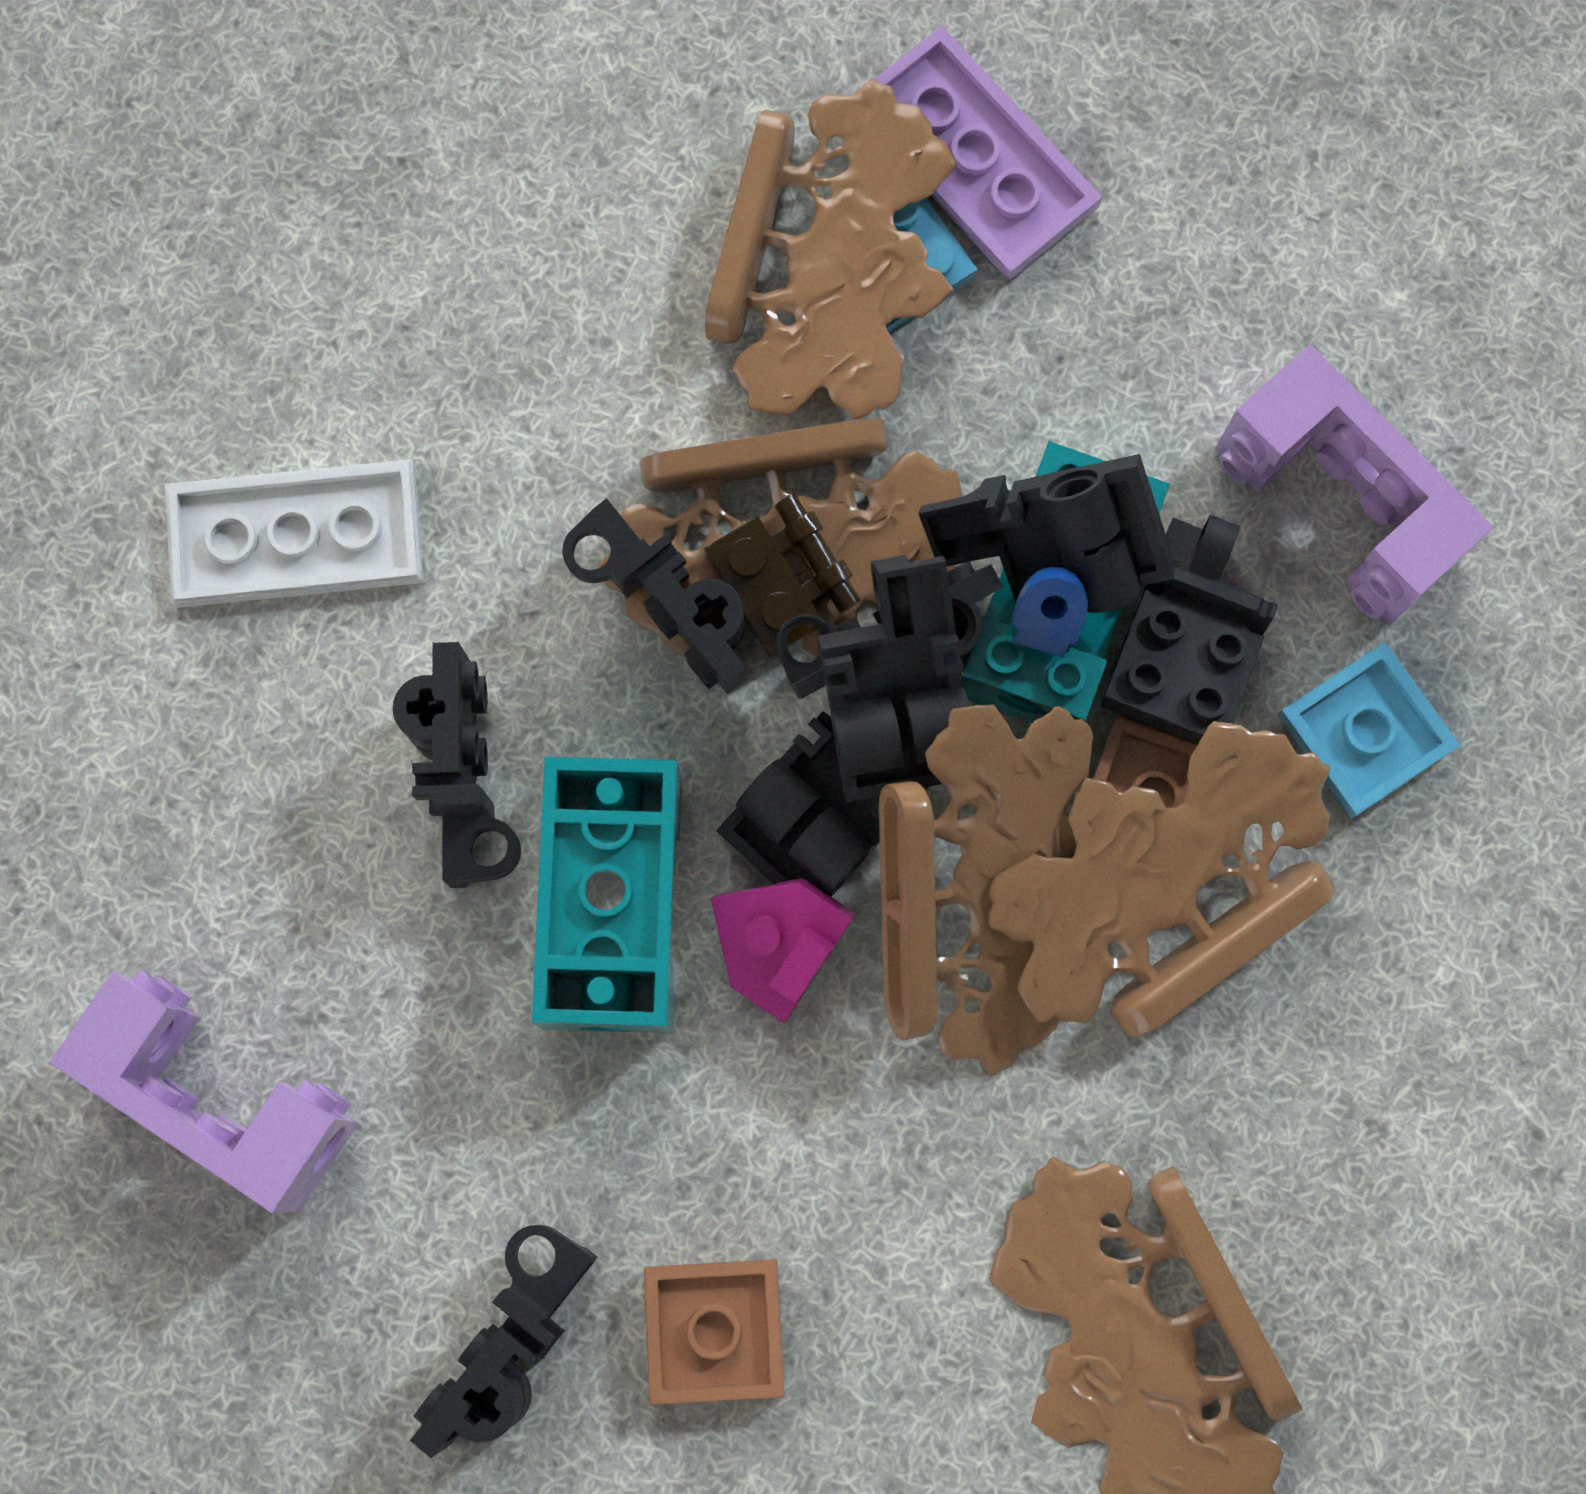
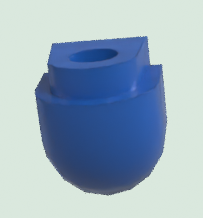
[1012,567,1088,657]

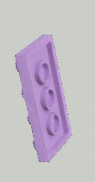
[875,25,1102,281]

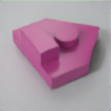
[711,878,857,1023]

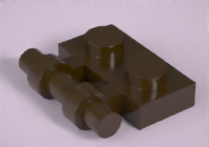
[704,493,861,658]

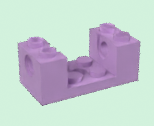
[1215,344,1494,626]
[49,970,359,1213]

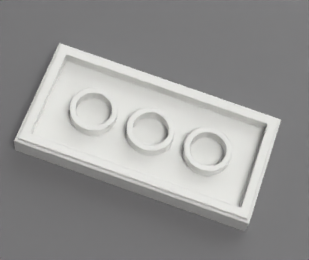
[165,459,424,608]

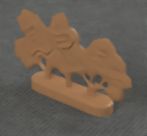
[705,78,956,419]
[597,418,962,658]
[879,705,1093,1076]
[988,721,1335,1036]
[989,1157,1303,1494]

